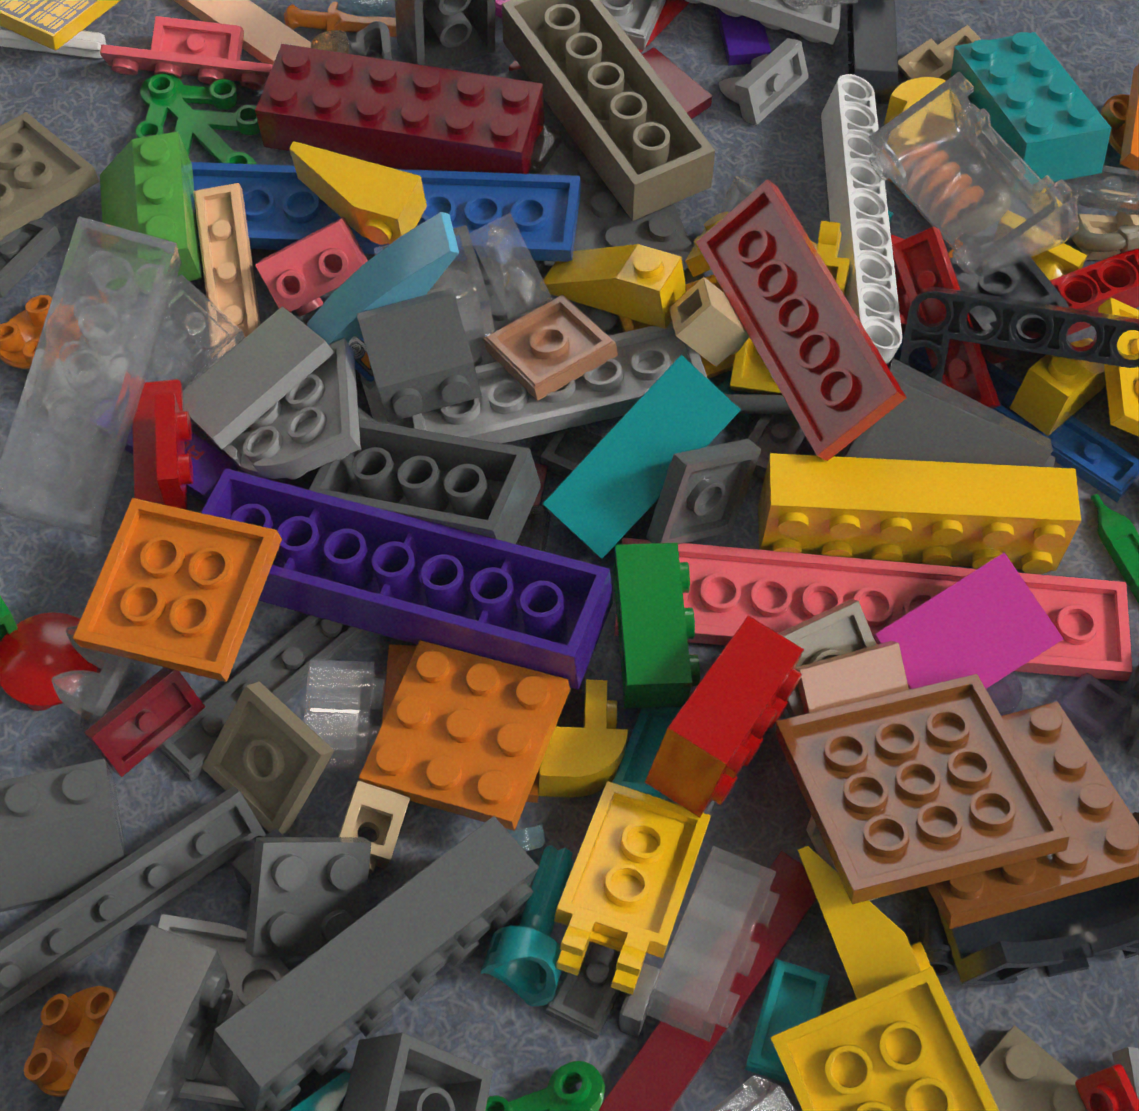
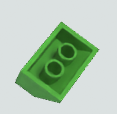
[100,131,202,295]

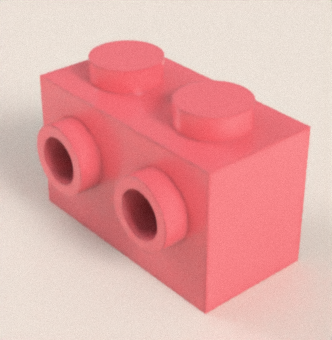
[255,217,368,317]

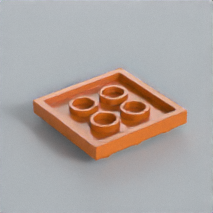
[73,498,282,682]
[359,640,570,831]

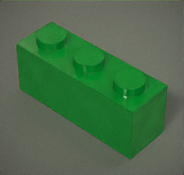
[613,543,700,709]

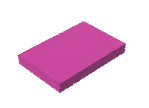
[873,552,1063,690]

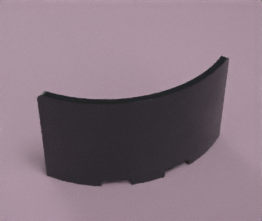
[937,812,1139,985]

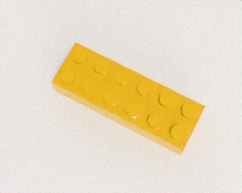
[758,453,1081,574]

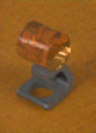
[311,21,393,61]

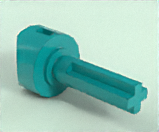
[480,845,574,1006]

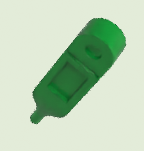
[1091,494,1139,603]

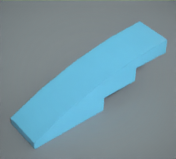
[307,212,459,345]

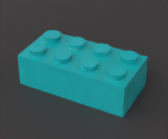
[950,32,1111,189]

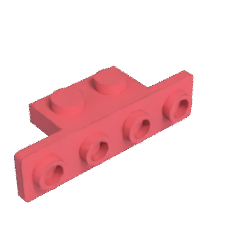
[100,16,273,90]

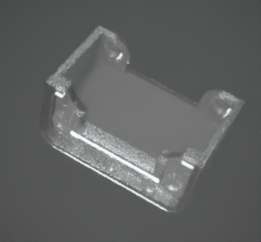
[868,71,1079,277]

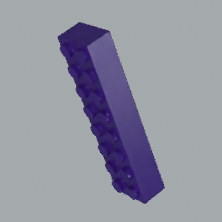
[201,468,613,690]

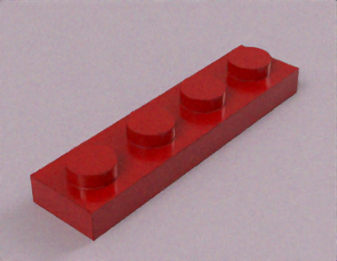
[892,227,1000,409]

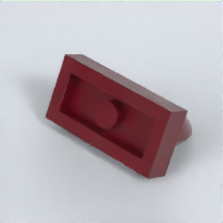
[84,667,205,777]

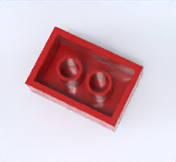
[645,615,804,818]

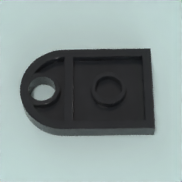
[950,237,1069,360]

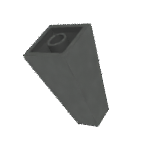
[843,358,1056,467]

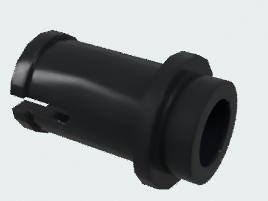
[917,899,955,976]

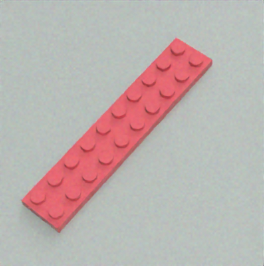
[614,538,1133,681]

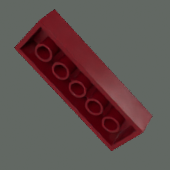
[255,44,545,174]

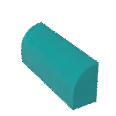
[543,354,741,559]

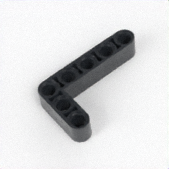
[847,0,898,104]
[900,287,1139,383]

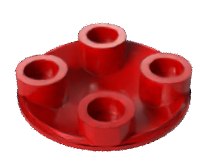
[0,612,102,711]

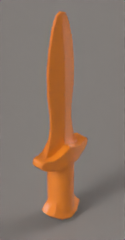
[283,1,397,41]

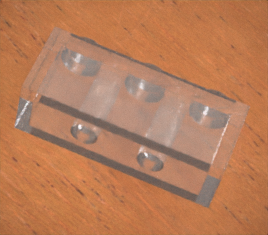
[646,846,780,1042]

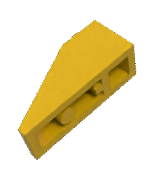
[289,141,427,245]
[540,244,687,329]
[1010,338,1106,436]
[798,846,931,999]

